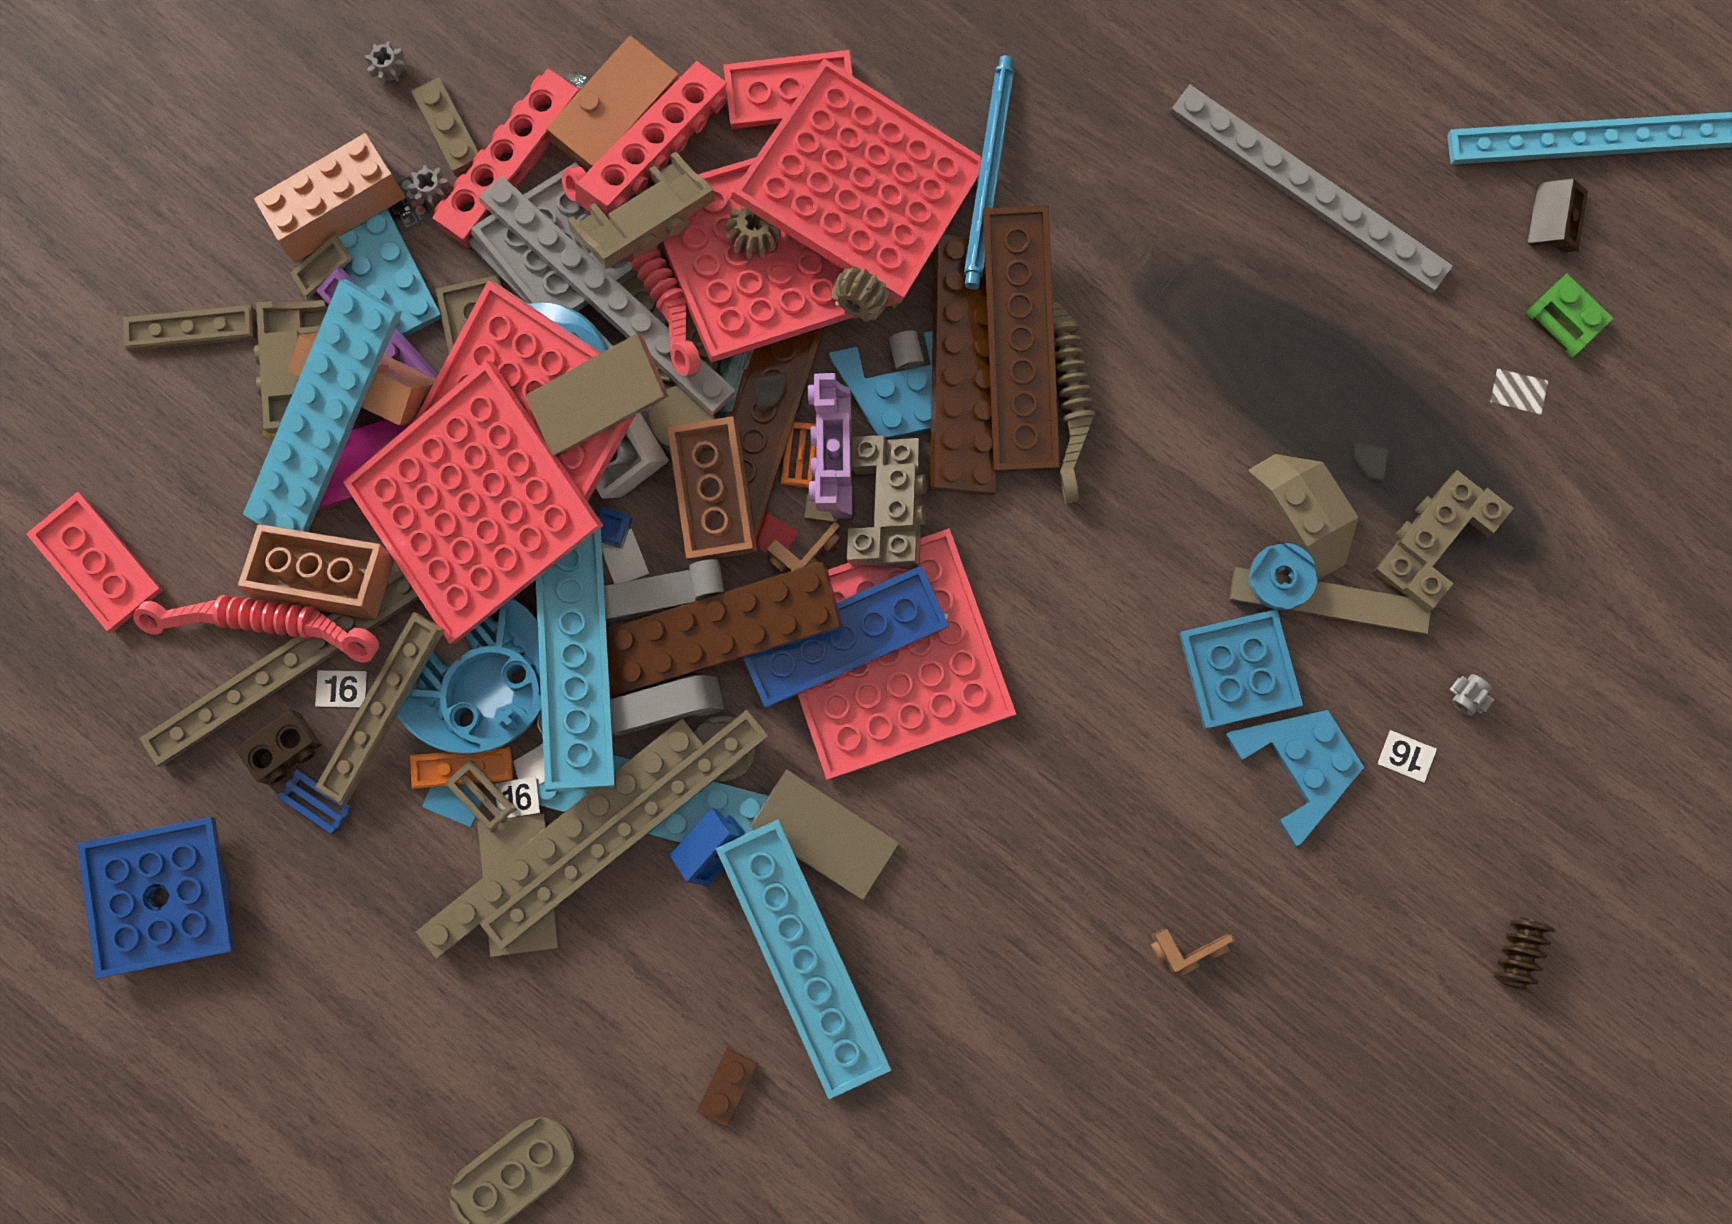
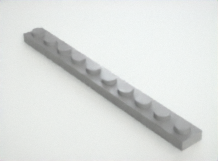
[1170,85,1453,294]
[479,176,736,417]

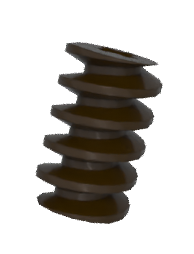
[1493,917,1556,994]

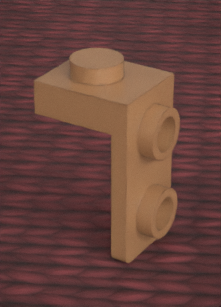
[767,522,841,574]
[1150,929,1234,975]

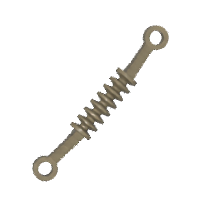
[1053,298,1096,504]

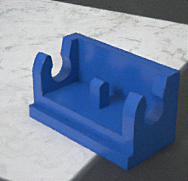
[669,808,745,887]

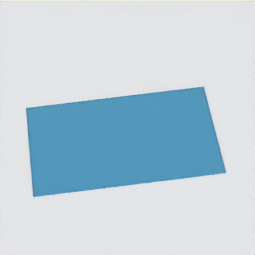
[422,785,485,827]

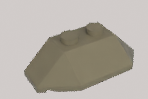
[1247,454,1359,581]

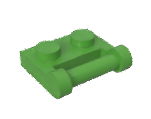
[1525,273,1613,358]

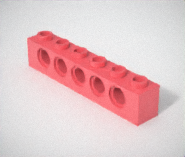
[575,61,727,220]
[432,68,579,250]

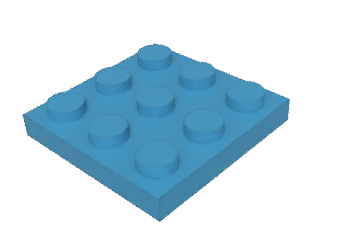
[1179,609,1303,730]

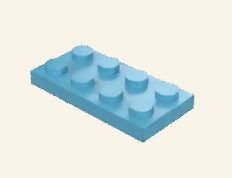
[339,208,442,337]

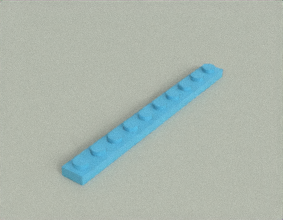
[1447,112,1732,165]

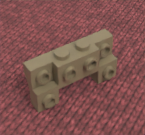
[567,152,715,269]
[254,300,329,434]
[847,435,927,569]
[1372,470,1514,612]

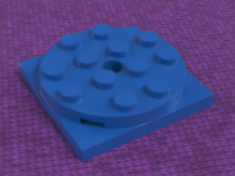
[77,817,235,979]

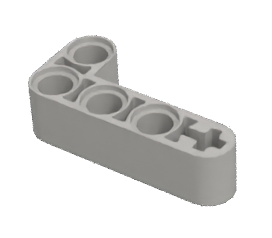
[604,559,726,623]
[610,675,725,738]

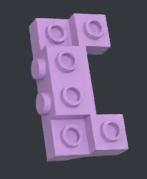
[808,373,853,519]

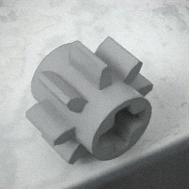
[365,41,407,84]
[408,165,450,208]
[1449,674,1494,716]

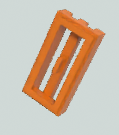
[781,422,817,489]

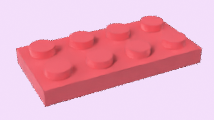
[723,50,853,129]
[26,492,163,633]

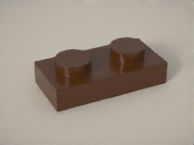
[696,1048,758,1127]

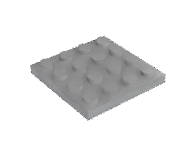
[471,162,634,311]

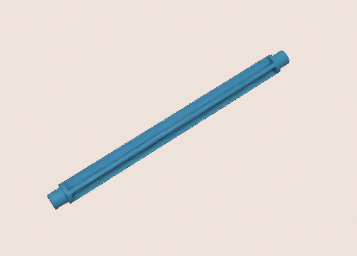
[964,55,1014,289]

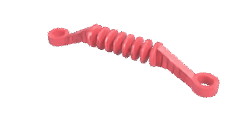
[562,166,700,376]
[133,595,379,663]

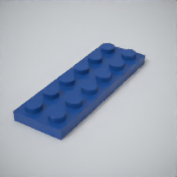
[743,566,949,709]

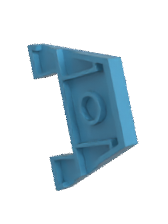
[829,331,933,440]
[1224,710,1364,847]

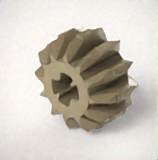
[725,206,781,260]
[831,266,890,322]

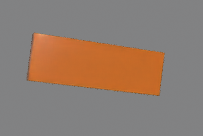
[410,747,514,789]

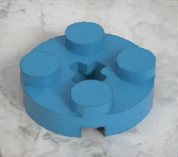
[1248,543,1317,611]

